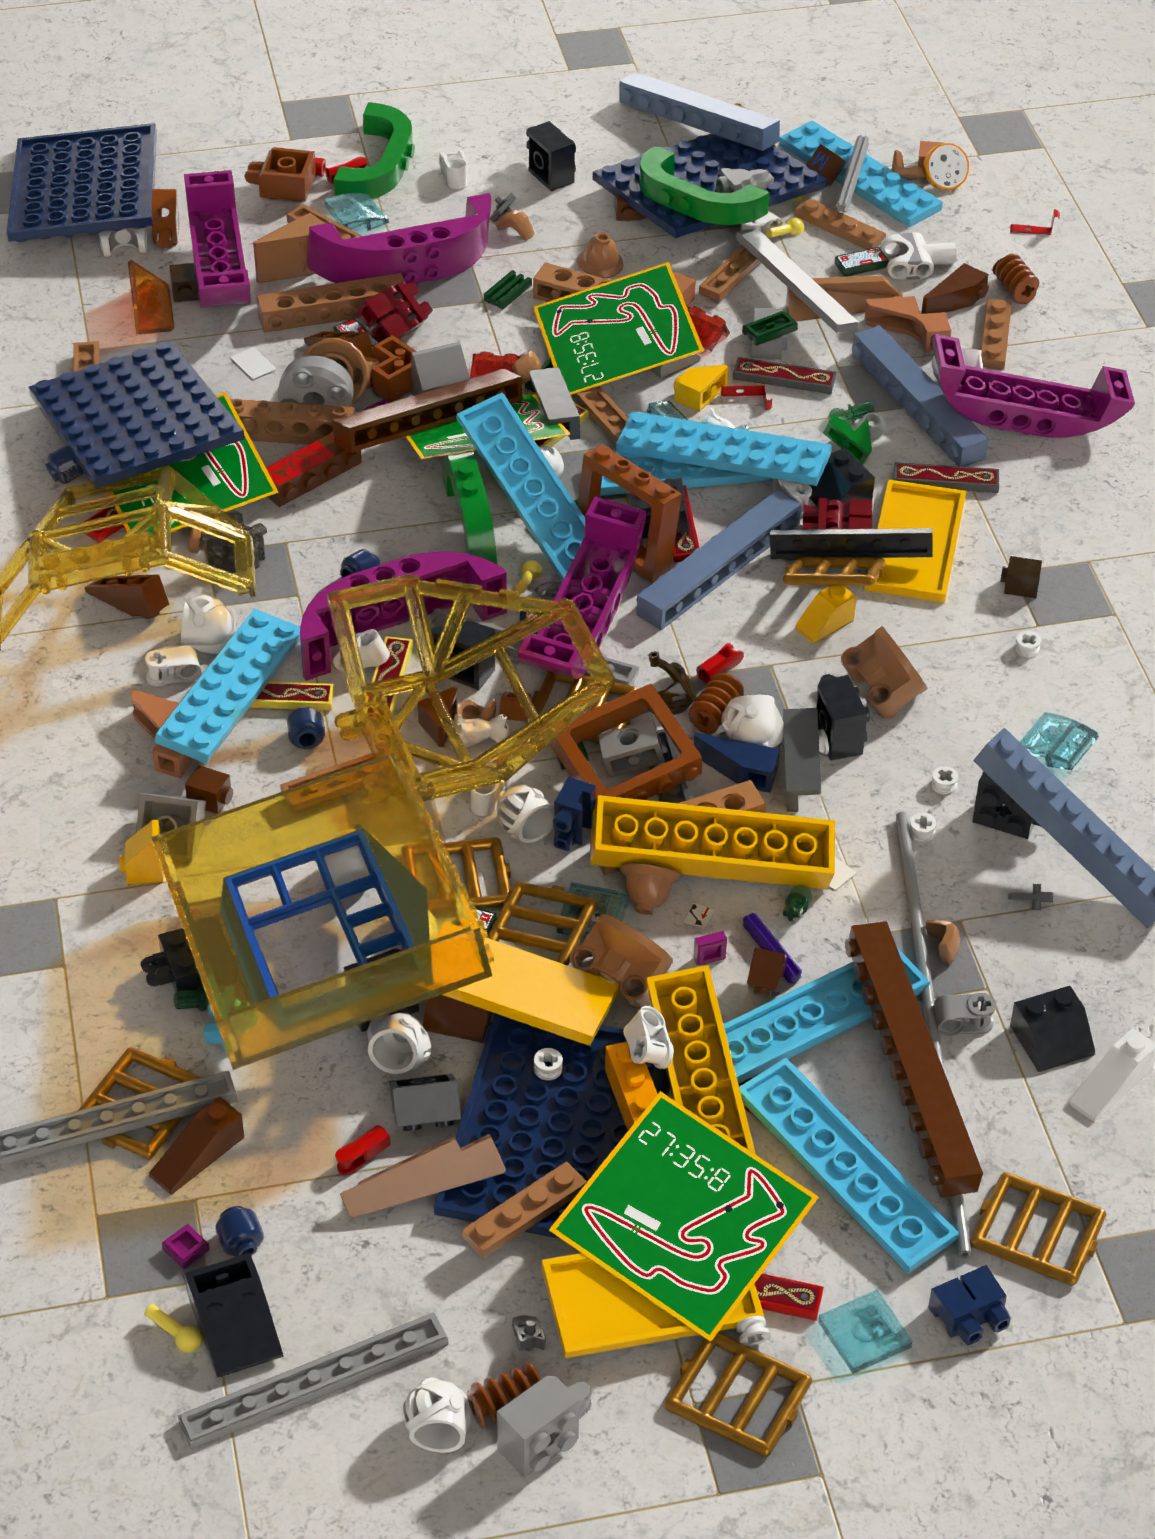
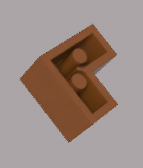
[372,335,416,403]

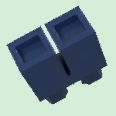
[553,776,596,851]
[928,1265,1011,1346]

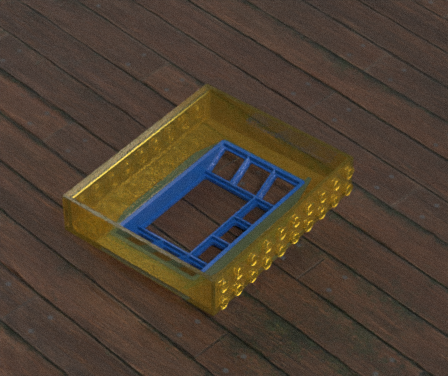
[151,753,494,1070]

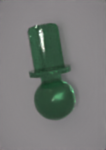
[828,401,875,424]
[782,885,813,922]
[173,986,226,1011]

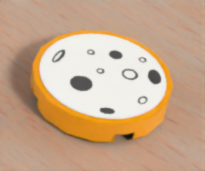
[924,143,969,190]

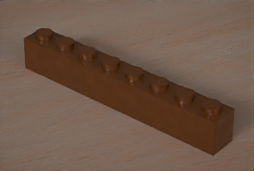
[332,369,523,453]

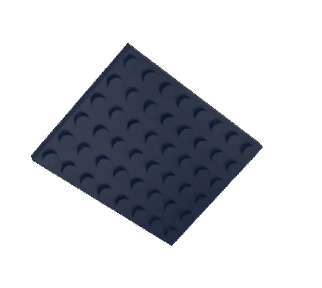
[7,123,157,242]
[592,134,827,238]
[28,341,245,489]
[434,1013,670,1239]

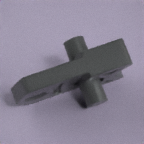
[490,193,516,221]
[1008,884,1053,910]
[512,1315,546,1351]

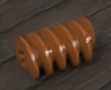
[992,253,1040,304]
[688,673,744,734]
[467,1362,541,1428]

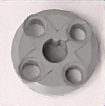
[278,356,354,407]

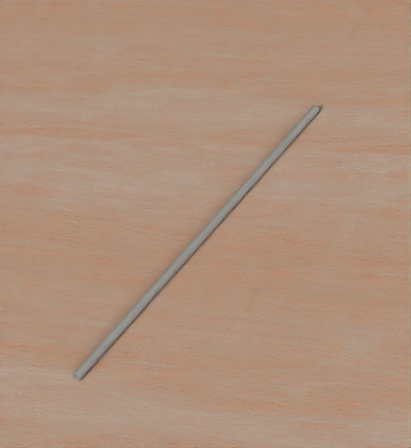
[896,812,972,1258]

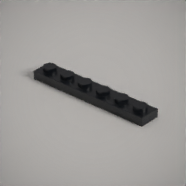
[770,528,933,559]

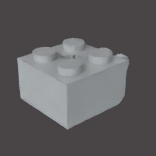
[497,1376,592,1478]

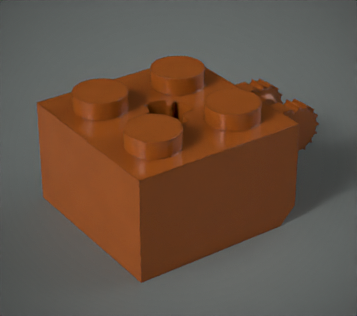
[244,147,316,202]

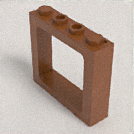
[578,444,682,583]
[549,683,702,800]

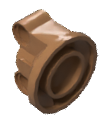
[302,338,380,404]
[841,626,928,718]
[570,914,673,1009]

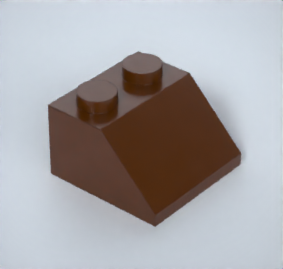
[422,990,493,1043]

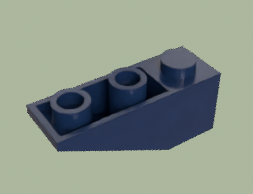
[694,732,780,793]

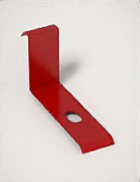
[1010,209,1060,235]
[721,385,773,410]

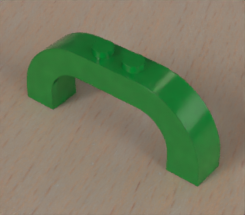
[334,102,415,201]
[639,146,770,225]
[443,451,497,564]

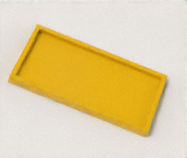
[864,479,966,603]
[415,924,620,1046]
[541,1253,765,1359]

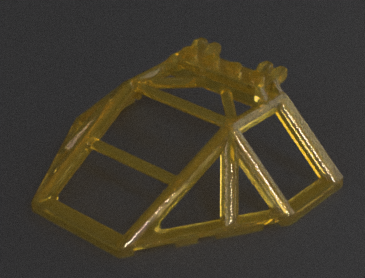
[0,465,256,651]
[328,574,615,802]

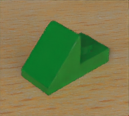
[823,415,872,465]

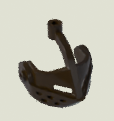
[648,651,697,715]

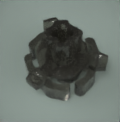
[202,511,267,574]

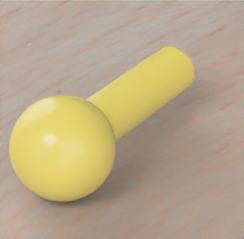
[766,218,804,238]
[515,560,543,594]
[144,1303,202,1352]

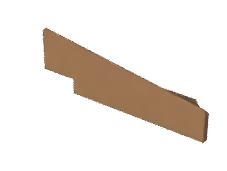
[786,275,903,322]
[340,1134,506,1218]

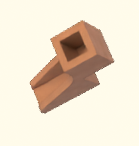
[864,296,951,352]
[131,689,194,779]

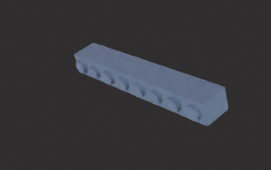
[619,72,780,151]
[852,325,989,467]
[636,490,801,630]
[973,728,1155,928]

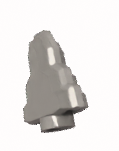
[716,168,774,193]

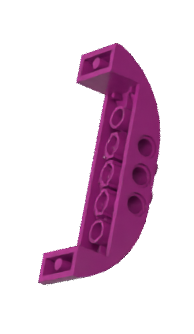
[184,170,251,308]
[307,193,491,284]
[933,334,1135,438]
[518,496,646,679]
[300,551,507,681]

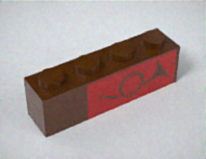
[266,432,362,507]

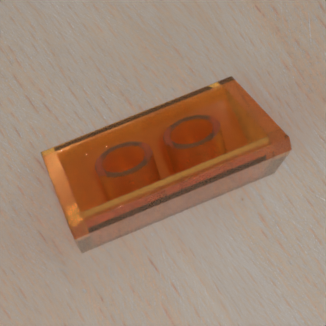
[128,259,175,335]

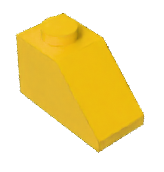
[673,365,728,412]
[795,585,857,644]
[119,820,164,884]

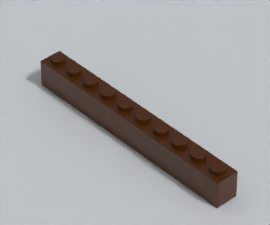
[845,921,983,1198]

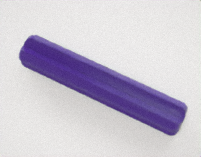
[743,913,802,983]

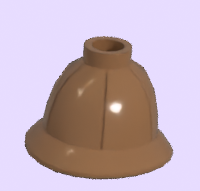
[577,232,623,278]
[620,863,682,915]

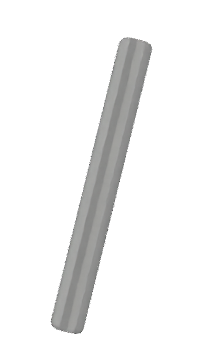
[835,135,869,213]

